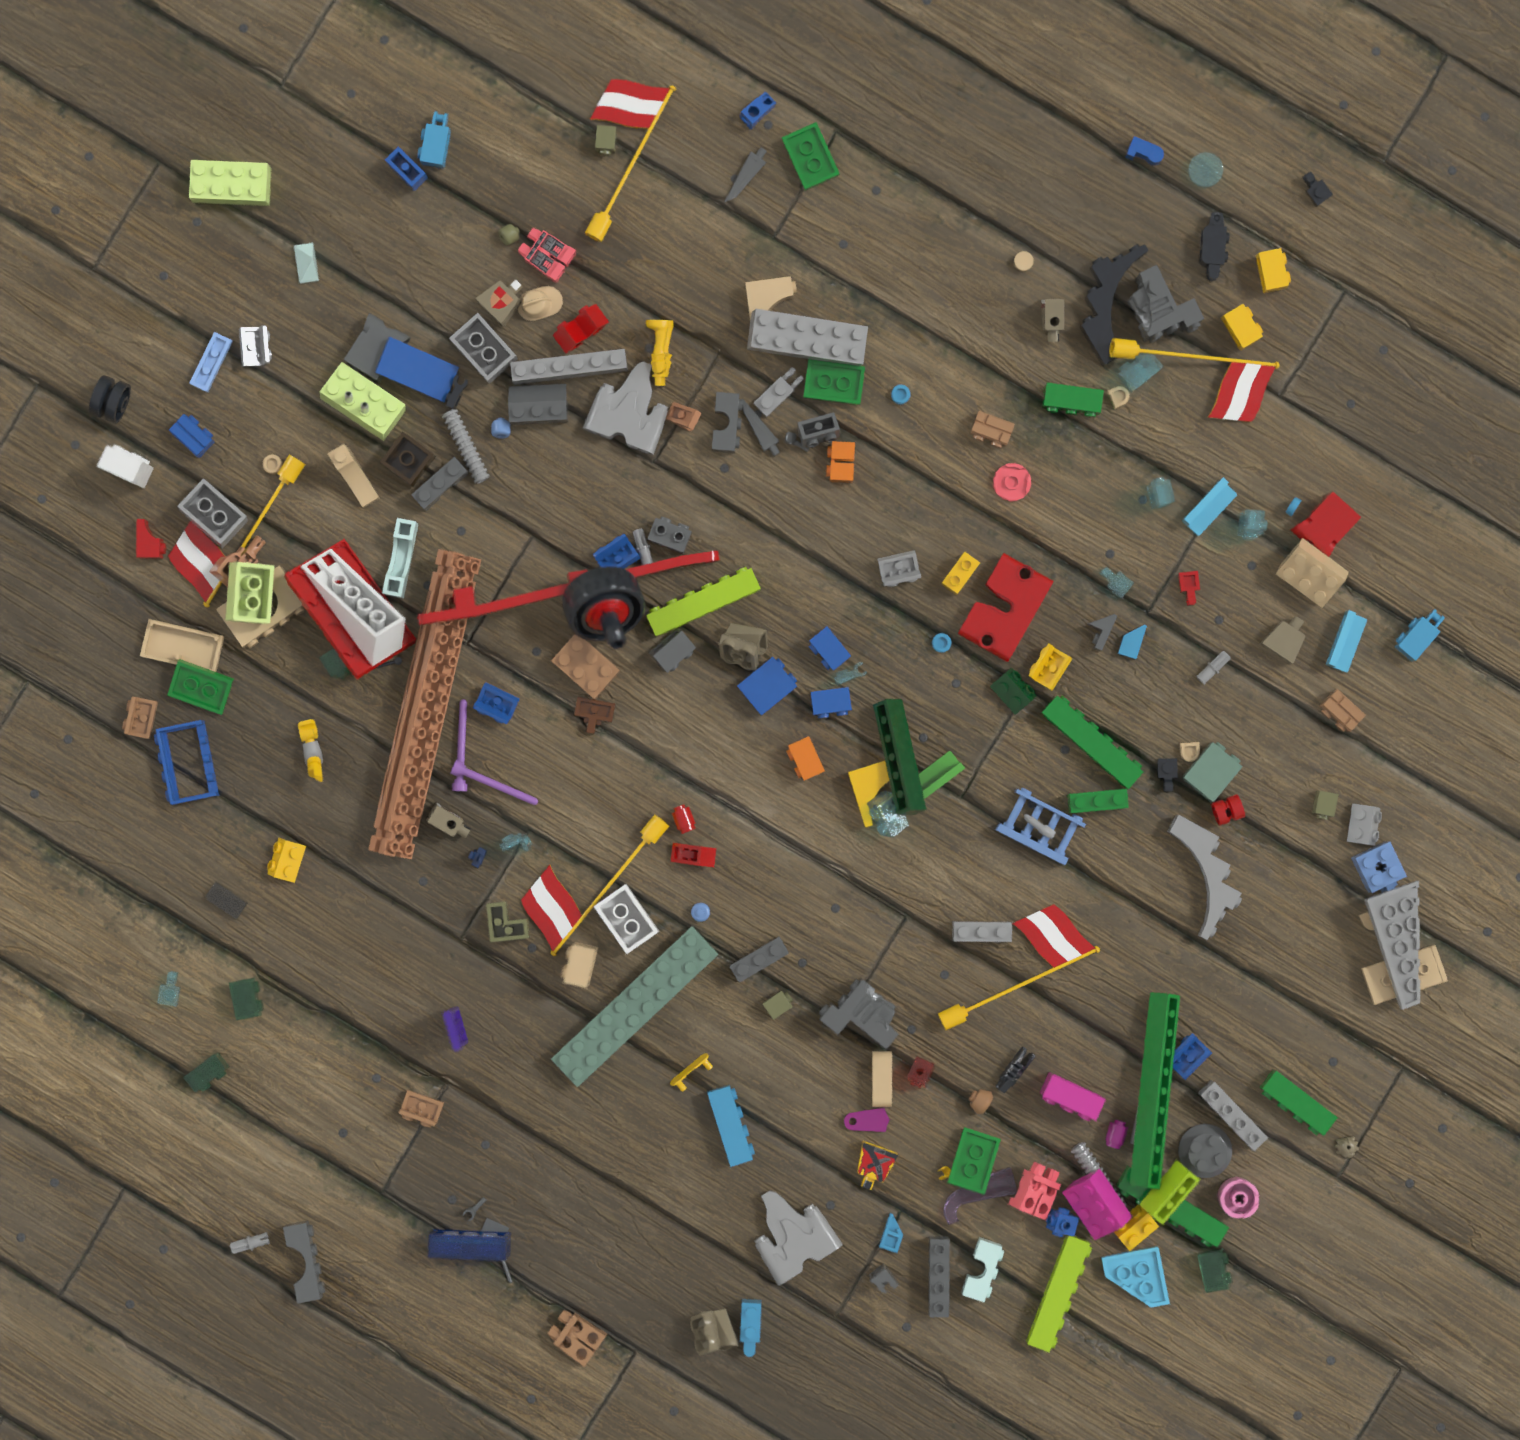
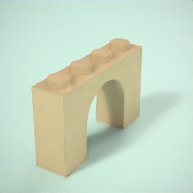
[216,565,306,648]

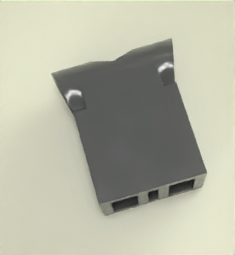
[344,313,411,384]

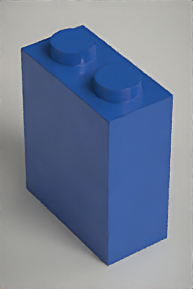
[737,657,797,716]

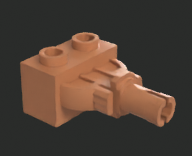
[209,535,266,587]

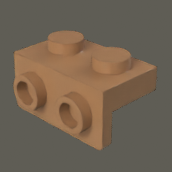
[122,696,158,739]
[399,1090,444,1128]

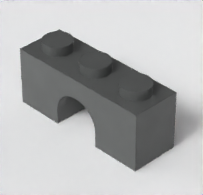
[712,392,743,453]
[411,457,469,511]
[730,936,789,983]

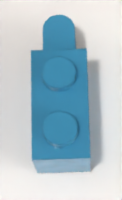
[417,111,451,169]
[1394,609,1445,662]
[740,1299,761,1357]

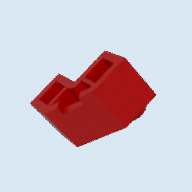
[552,304,609,354]

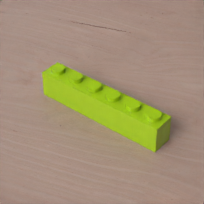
[646,567,761,637]
[1026,1235,1092,1352]

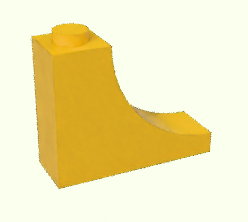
[848,761,889,827]

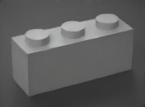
[952,921,1012,942]

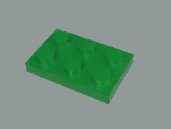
[781,122,840,191]
[803,359,865,405]
[167,659,234,715]
[947,1127,1001,1195]

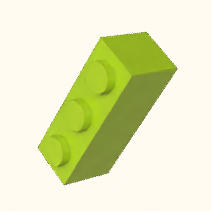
[1139,1160,1200,1225]

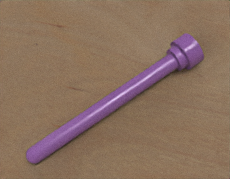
[452,699,467,792]
[450,760,538,805]

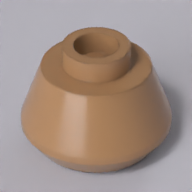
[969,1089,993,1114]

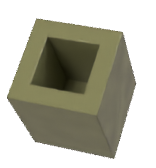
[595,125,617,156]
[1312,790,1339,820]
[763,990,793,1020]

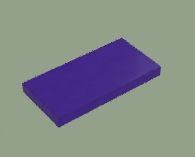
[443,1006,468,1051]

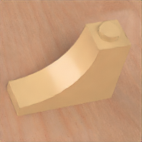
[745,276,797,321]
[328,444,379,508]

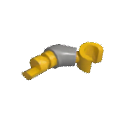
[298,719,323,782]

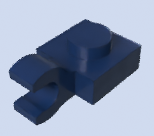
[468,847,488,868]

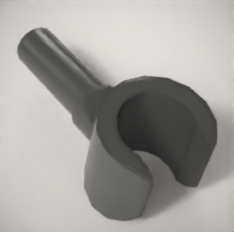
[785,432,810,452]
[463,1197,487,1221]

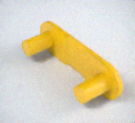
[670,1053,713,1092]

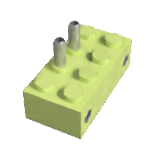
[320,362,406,441]

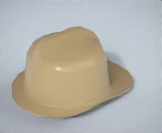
[518,286,563,321]

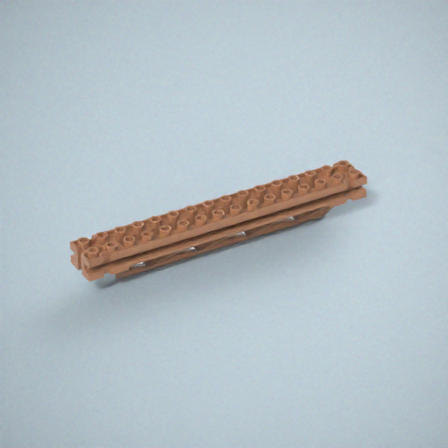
[368,549,481,859]

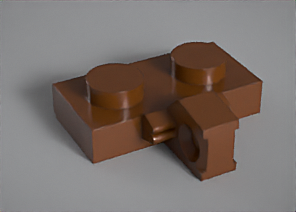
[574,697,616,734]

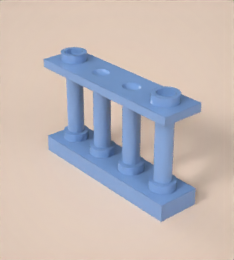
[995,788,1086,865]

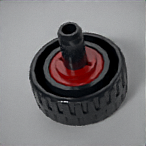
[562,566,645,650]

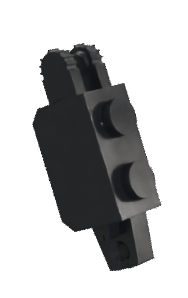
[1199,212,1230,282]

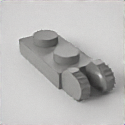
[753,367,804,417]

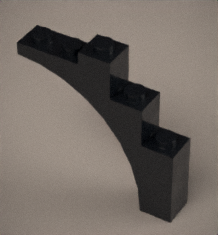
[1080,244,1149,367]

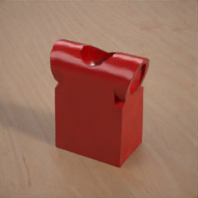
[1290,491,1361,557]

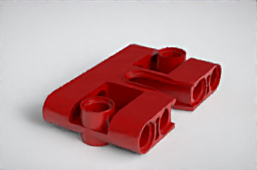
[958,553,1054,662]

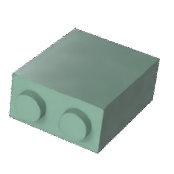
[1181,742,1243,802]

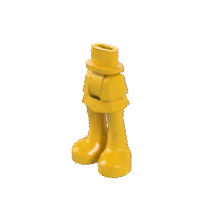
[646,320,673,386]

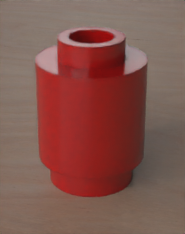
[671,804,696,834]

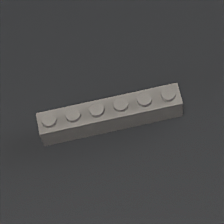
[510,349,628,385]

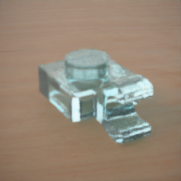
[1100,567,1134,598]
[834,662,867,686]
[157,971,181,1007]

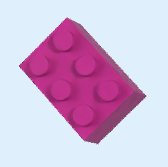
[1039,1072,1106,1122]
[1062,1168,1132,1240]

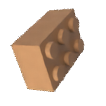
[551,634,621,700]

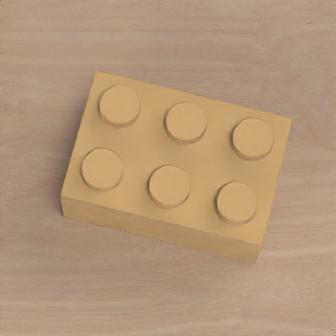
[1276,538,1349,608]
[561,942,598,988]

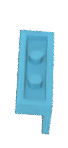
[1182,477,1237,536]
[1325,610,1367,672]

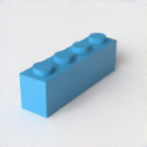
[708,1084,755,1167]

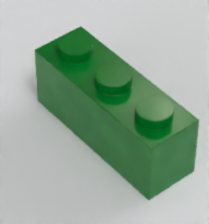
[1042,383,1104,418]
[1067,789,1129,813]

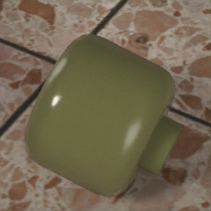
[499,224,520,246]

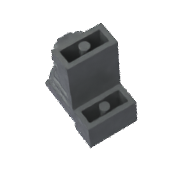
[1128,265,1204,343]
[819,978,899,1049]

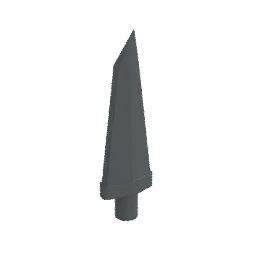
[724,147,767,202]
[742,398,780,456]

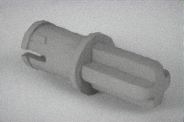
[633,529,654,565]
[1196,651,1231,685]
[230,1232,270,1254]

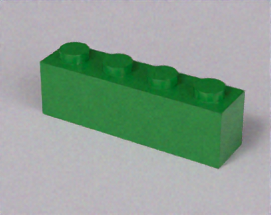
[1260,1069,1338,1136]

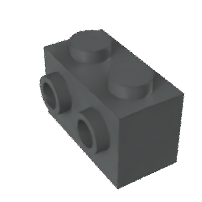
[797,412,840,448]
[648,516,692,554]
[649,628,696,673]

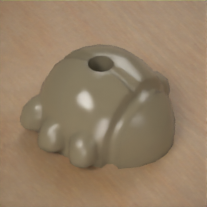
[1335,1136,1359,1159]

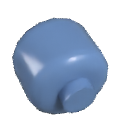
[491,418,511,439]
[691,902,710,922]

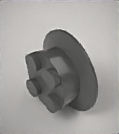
[1178,1124,1232,1178]

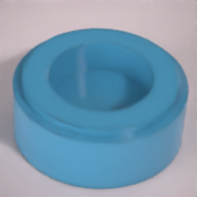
[891,385,910,405]
[1286,497,1302,517]
[932,633,951,653]

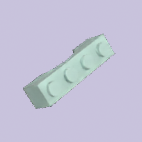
[382,518,418,599]

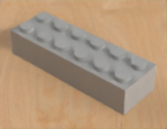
[747,309,868,366]

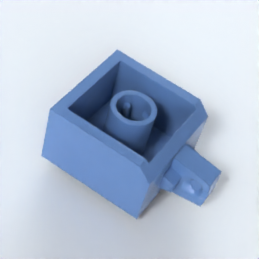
[1351,841,1407,893]

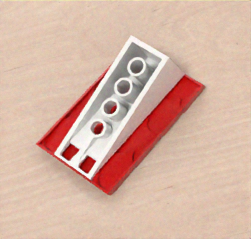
[284,539,416,679]

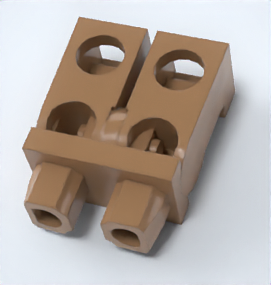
[547,1310,607,1367]

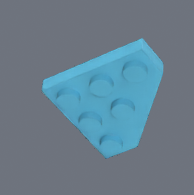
[1101,1246,1170,1308]

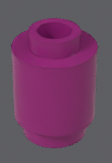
[1105,1119,1129,1149]

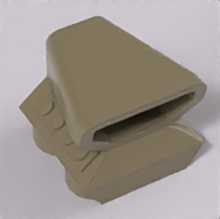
[719,623,768,671]
[691,1309,738,1356]

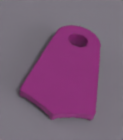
[844,1108,890,1132]

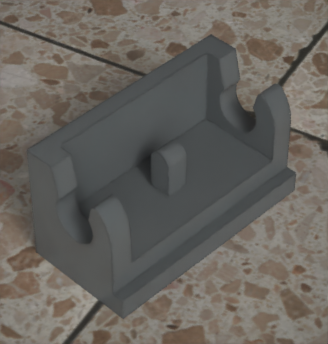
[869,1263,899,1293]

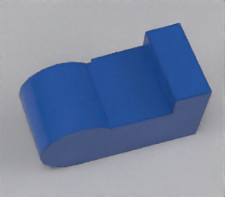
[739,92,777,130]
[1125,136,1164,166]

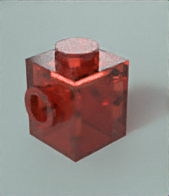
[907,1056,935,1089]

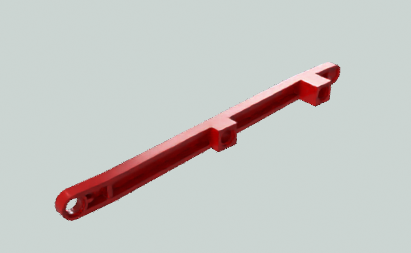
[417,551,720,625]

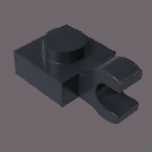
[1302,171,1333,207]
[445,375,468,410]
[1157,758,1178,792]

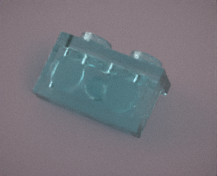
[500,833,532,852]

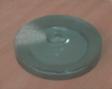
[1188,152,1223,187]

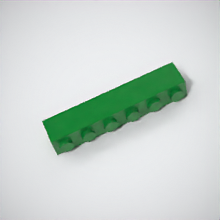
[1041,695,1143,789]
[1116,1165,1229,1247]

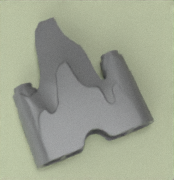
[583,362,668,455]
[754,1190,843,1286]

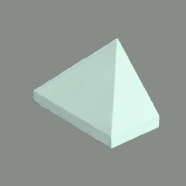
[294,243,319,284]

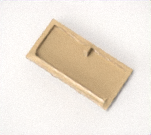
[140,619,224,672]
[1361,945,1448,1005]

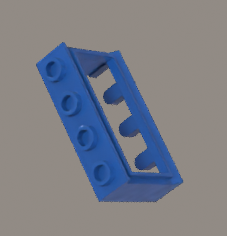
[154,720,219,805]

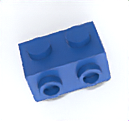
[593,534,640,569]
[473,682,520,724]
[1173,1033,1212,1080]

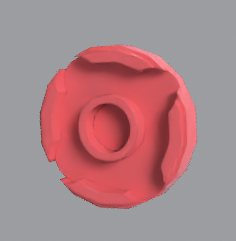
[993,463,1031,502]

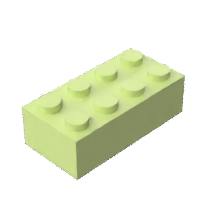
[189,160,271,206]

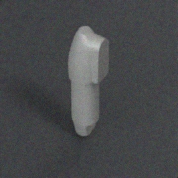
[1024,814,1056,839]

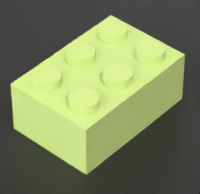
[225,562,274,624]

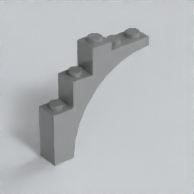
[1167,815,1242,940]

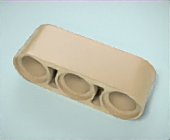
[872,1051,892,1107]

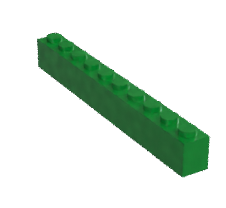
[1130,992,1180,1189]

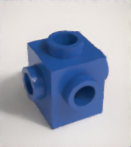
[1046,1207,1079,1237]

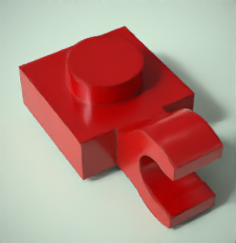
[1178,571,1200,606]

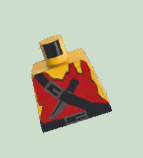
[857,1141,898,1190]

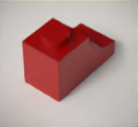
[136,519,166,559]
[670,843,717,867]

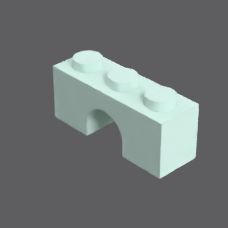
[961,1237,1004,1302]

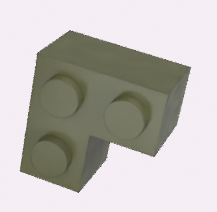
[486,901,530,942]

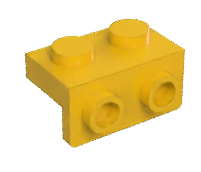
[1029,643,1072,691]
[267,838,306,883]
[1114,1204,1159,1251]

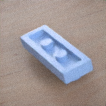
[189,332,233,392]

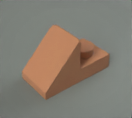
[666,402,701,431]

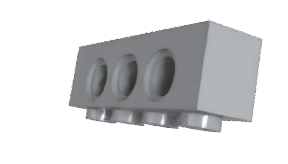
[1198,1080,1268,1151]

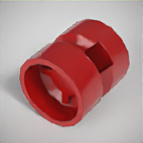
[1211,794,1245,826]

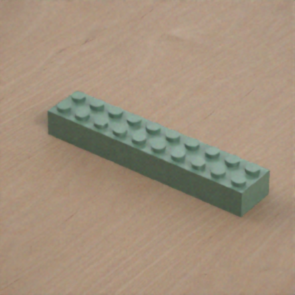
[551,926,719,1087]

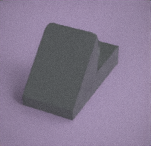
[1087,614,1117,652]

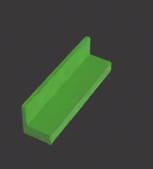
[890,751,965,804]

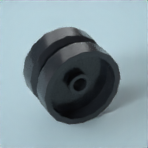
[89,375,131,424]

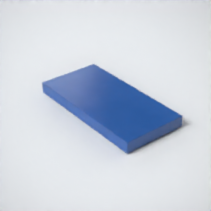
[374,337,459,403]

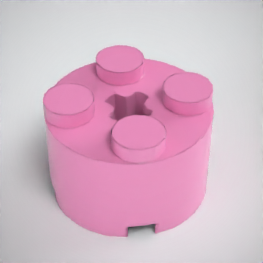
[1217,1177,1259,1218]

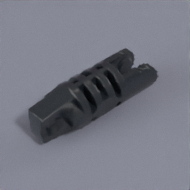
[996,1046,1035,1094]

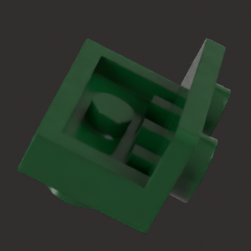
[990,668,1036,715]

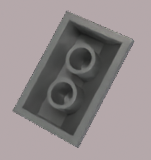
[508,384,568,425]

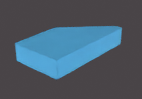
[1117,625,1147,660]
[879,1213,903,1253]

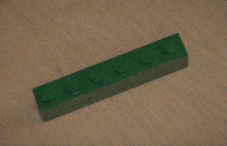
[873,699,927,816]

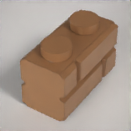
[970,411,1015,449]
[1319,689,1366,732]

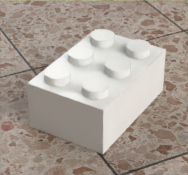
[97,445,154,488]
[594,884,659,954]

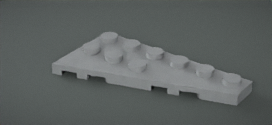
[1364,881,1420,1009]

